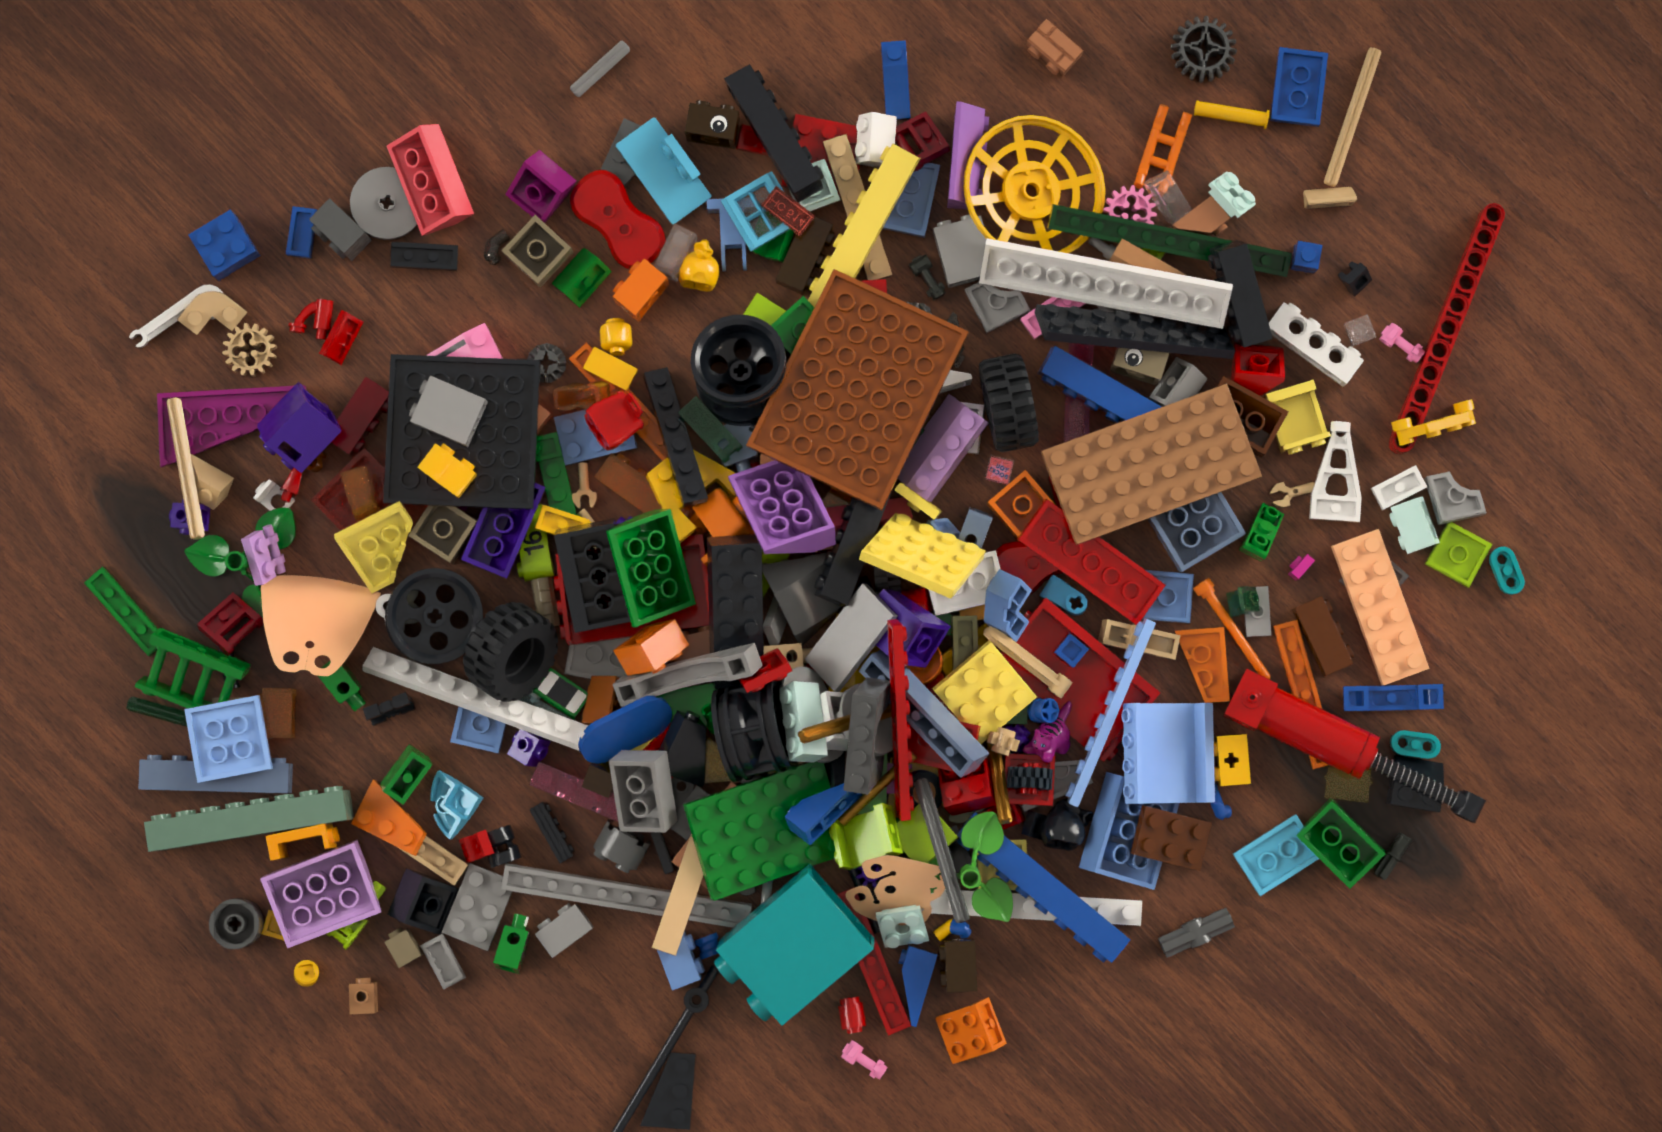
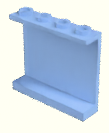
[1122,703,1215,804]

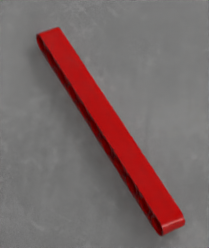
[1389,203,1505,455]

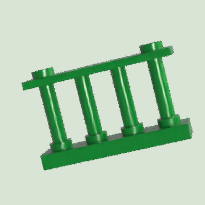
[135,628,251,708]

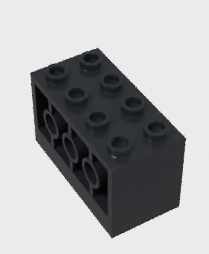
[554,518,631,633]

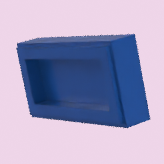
[286,206,317,259]

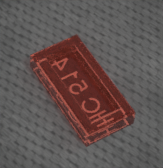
[761,186,815,236]

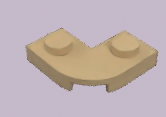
[177,291,247,335]

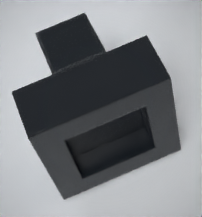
[1338,262,1372,297]

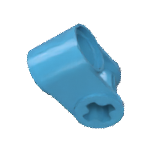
[1039,575,1087,616]

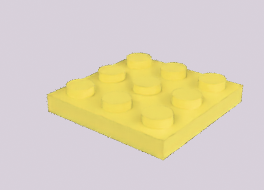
[932,640,1037,744]

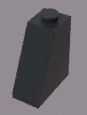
[658,710,706,787]

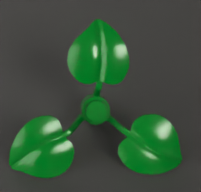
[184,508,296,618]

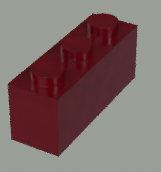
[331,377,389,457]

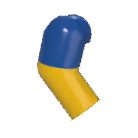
[933,919,971,941]

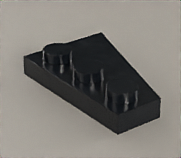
[640,1052,696,1130]

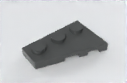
[601,118,641,187]

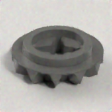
[527,343,566,383]

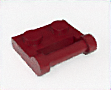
[895,111,950,172]
[197,592,264,656]

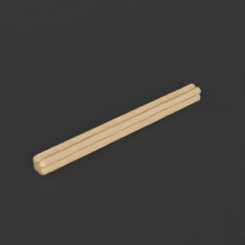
[1324,47,1381,187]
[166,397,205,540]

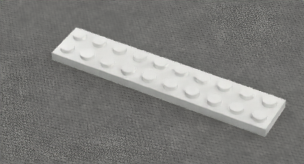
[979,238,1233,329]

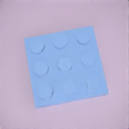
[184,695,273,783]

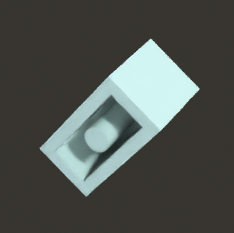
[1390,496,1440,554]

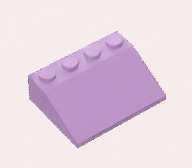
[260,840,382,948]

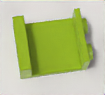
[829,803,903,870]

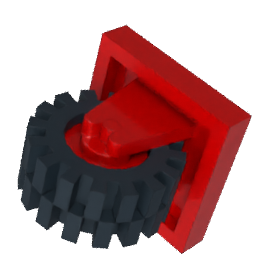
[1004,754,1055,806]

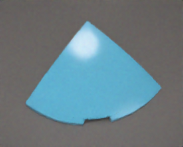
[431,770,483,840]

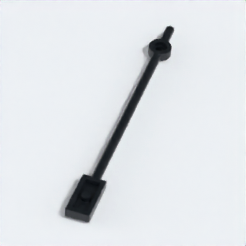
[611,965,719,1132]

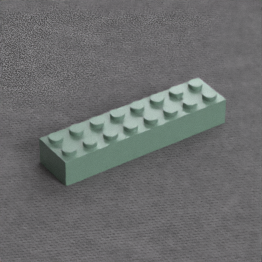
[144,786,354,852]

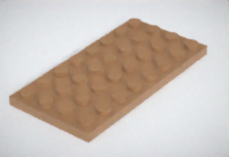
[1041,384,1262,545]

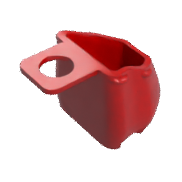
[584,391,644,451]

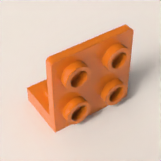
[935,997,1007,1064]

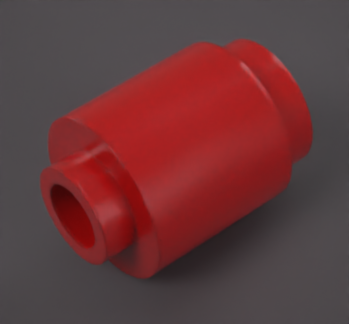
[838,996,866,1034]

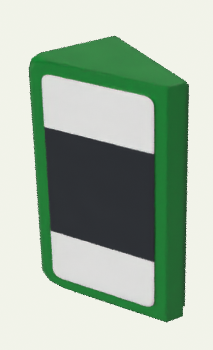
[533,668,588,720]

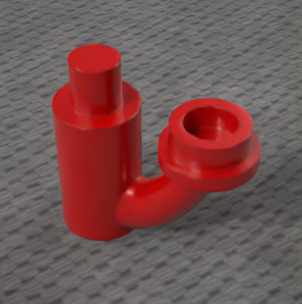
[288,299,334,340]

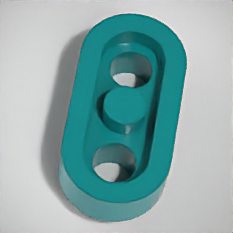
[1489,547,1525,595]
[1390,730,1441,759]

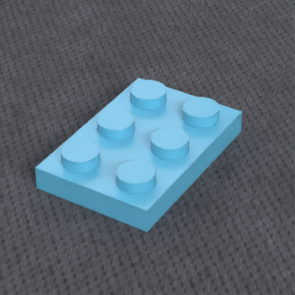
[1233,814,1319,896]

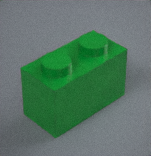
[380,744,432,805]

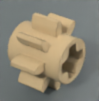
[987,727,1020,756]

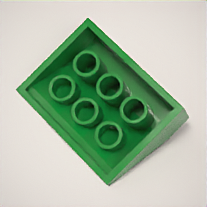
[606,509,696,627]

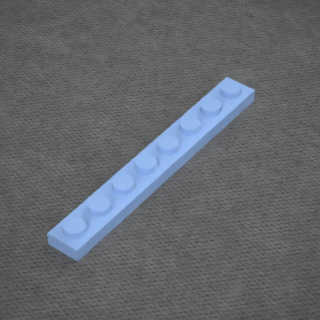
[1065,618,1156,807]

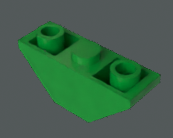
[1239,503,1284,562]

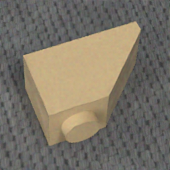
[191,454,234,510]

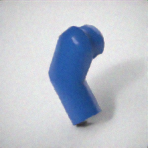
[1210,784,1232,820]

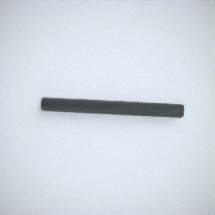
[914,778,970,923]

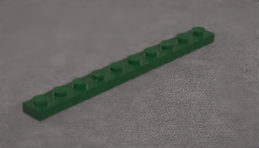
[1047,204,1292,277]

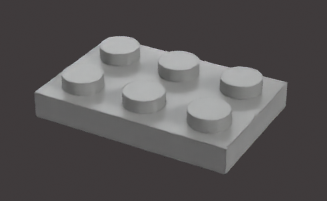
[442,863,513,951]

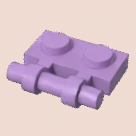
[241,525,286,586]

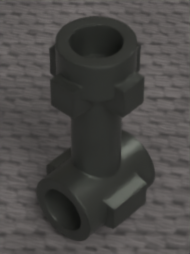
[909,254,946,301]

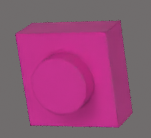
[1288,554,1315,581]

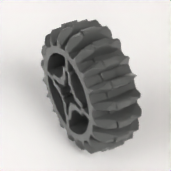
[1170,16,1237,83]

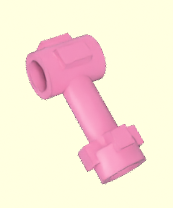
[1379,323,1425,363]
[841,1040,888,1080]

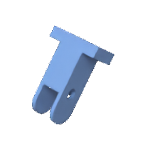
[707,198,757,272]

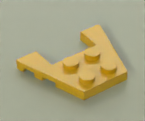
[646,450,736,543]

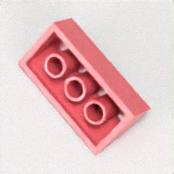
[387,124,474,236]

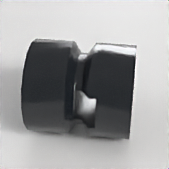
[487,825,522,868]

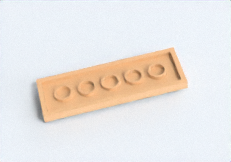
[1331,529,1430,685]

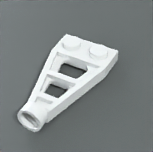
[1309,421,1362,522]

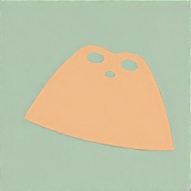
[261,575,381,676]

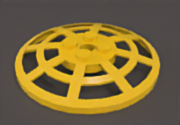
[963,115,1105,254]

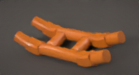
[1134,104,1192,196]

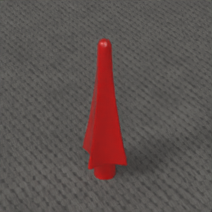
[280,468,303,503]

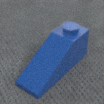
[881,40,911,120]
[784,783,862,845]
[898,945,938,1027]

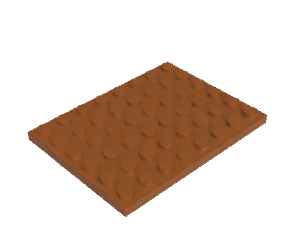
[746,269,968,511]

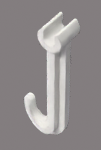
[129,285,223,348]

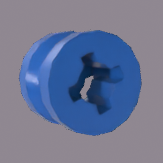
[1027,698,1059,723]
[694,932,719,960]

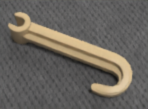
[983,626,1073,698]

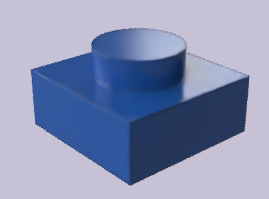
[1054,633,1089,668]

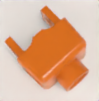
[689,488,755,567]

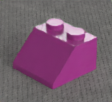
[505,150,577,223]

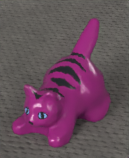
[1023,701,1072,762]

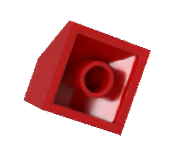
[1231,343,1285,396]

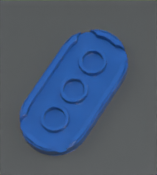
[578,696,672,764]

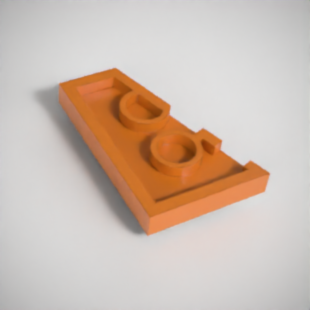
[1175,627,1230,703]
[351,779,427,856]

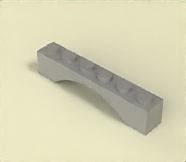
[613,643,763,707]

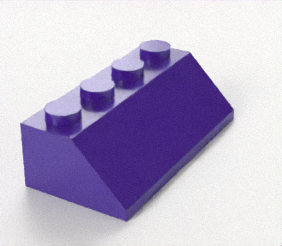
[461,483,546,579]

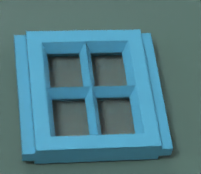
[721,171,802,252]

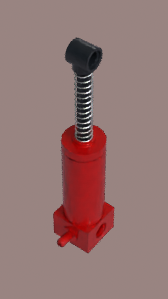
[1223,669,1486,823]

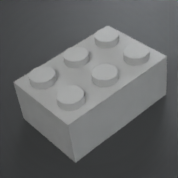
[609,750,678,833]

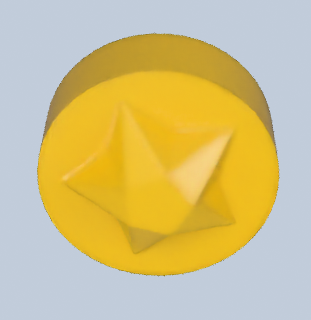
[294,960,319,987]

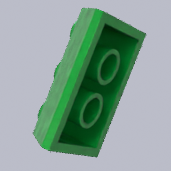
[1296,798,1386,889]

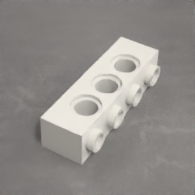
[1268,303,1364,387]

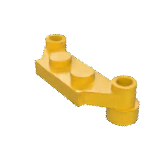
[1391,399,1476,446]

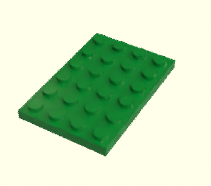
[683,761,836,901]

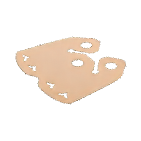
[845,855,945,925]

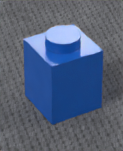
[1290,241,1323,274]

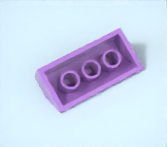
[947,101,989,210]

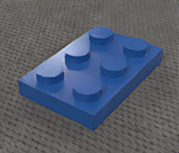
[1270,47,1328,127]

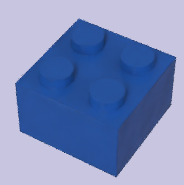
[188,209,261,281]

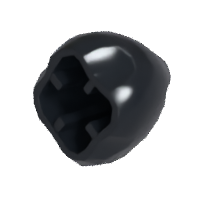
[1040,798,1094,851]

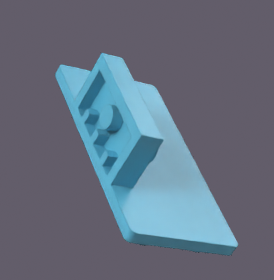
[616,117,711,225]

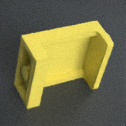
[1263,380,1331,455]

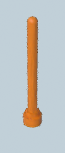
[1193,577,1271,679]

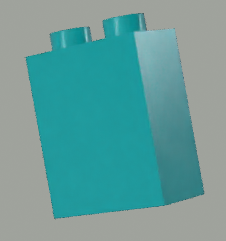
[714,864,875,1026]

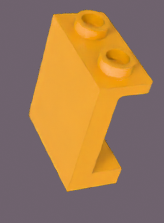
[266,823,340,861]

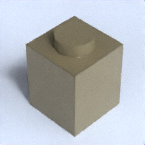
[385,927,424,968]

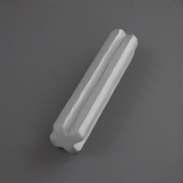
[570,41,630,97]

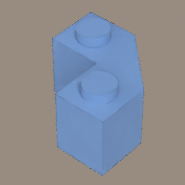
[984,569,1032,642]

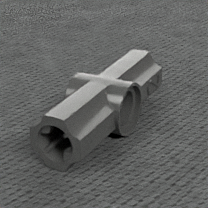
[1158,908,1235,958]

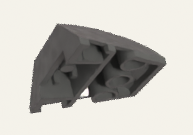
[762,552,855,646]

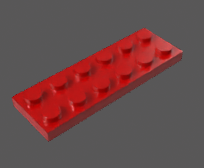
[1017,499,1166,625]

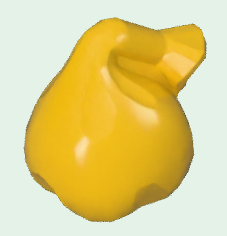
[679,239,719,292]

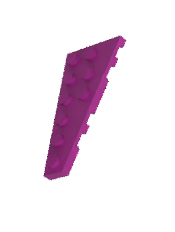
[157,385,306,468]

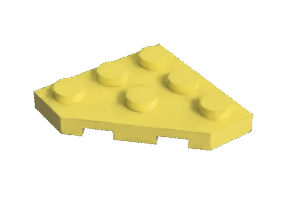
[334,501,413,593]

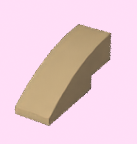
[1098,619,1180,660]

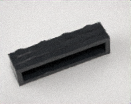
[529,802,575,863]

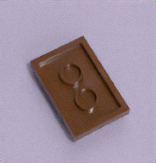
[1130,805,1212,871]

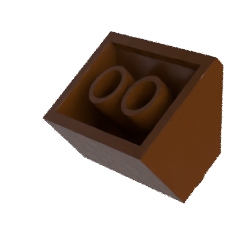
[1217,376,1289,458]

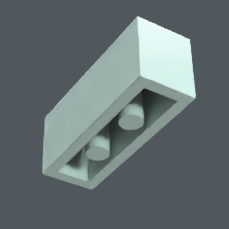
[780,681,828,762]

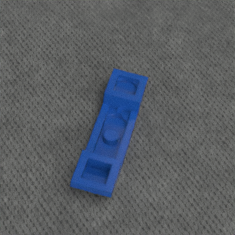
[1343,684,1444,711]

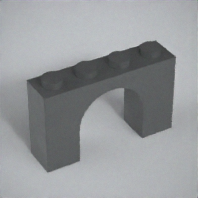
[843,677,890,795]

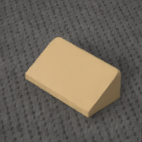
[1303,187,1357,209]

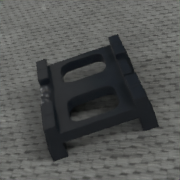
[363,692,416,726]

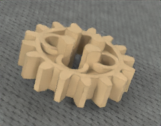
[222,323,277,377]

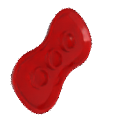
[570,170,666,269]
[996,541,1063,595]

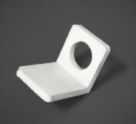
[253,479,295,510]

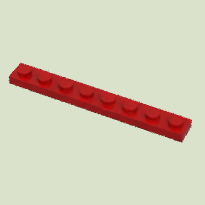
[887,619,914,821]

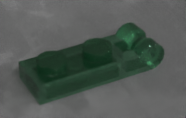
[678,396,743,464]

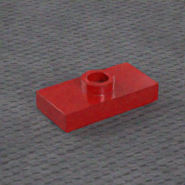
[319,310,364,365]

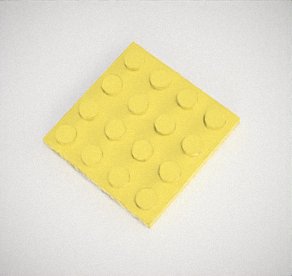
[859,513,986,599]

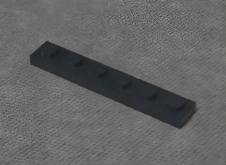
[643,367,708,507]

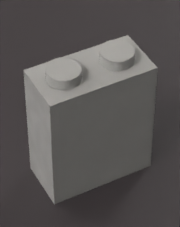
[933,214,987,288]
[409,376,488,447]

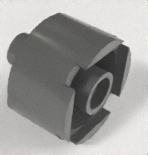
[593,819,651,873]
[209,898,264,949]

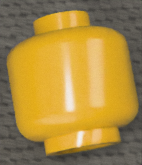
[600,318,633,356]

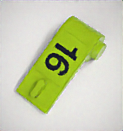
[517,504,555,582]

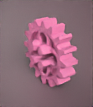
[1103,185,1157,225]

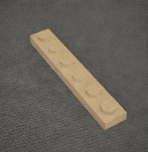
[823,134,892,280]

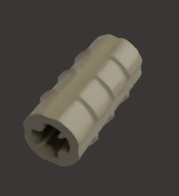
[531,577,561,627]

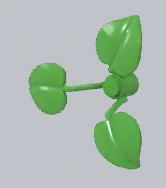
[929,811,1013,922]

